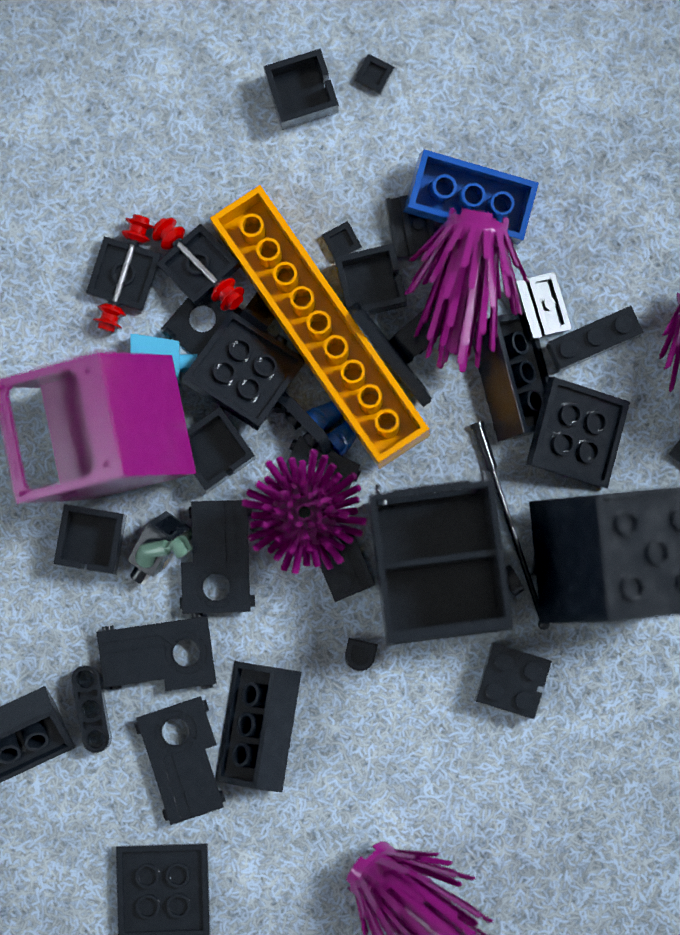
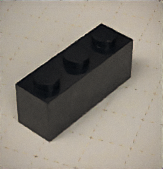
[546,305,644,373]

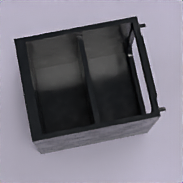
[368,471,514,646]
[529,487,680,623]

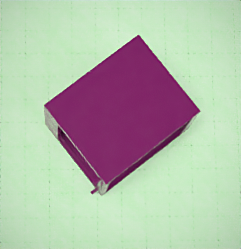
[0,351,196,504]

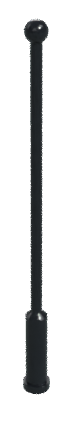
[470,421,550,630]

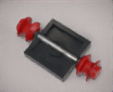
[86,214,162,333]
[152,217,244,311]

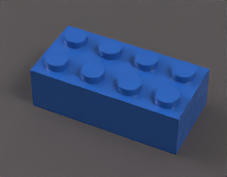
[403,149,539,245]

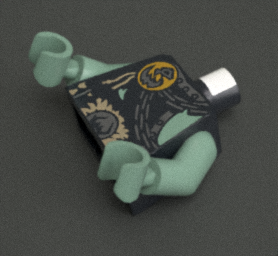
[128,511,192,584]

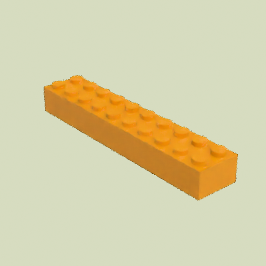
[210,185,430,470]

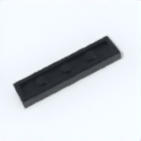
[348,302,432,407]

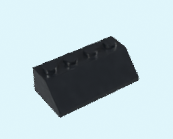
[472,313,549,442]
[215,661,302,792]
[0,686,75,783]

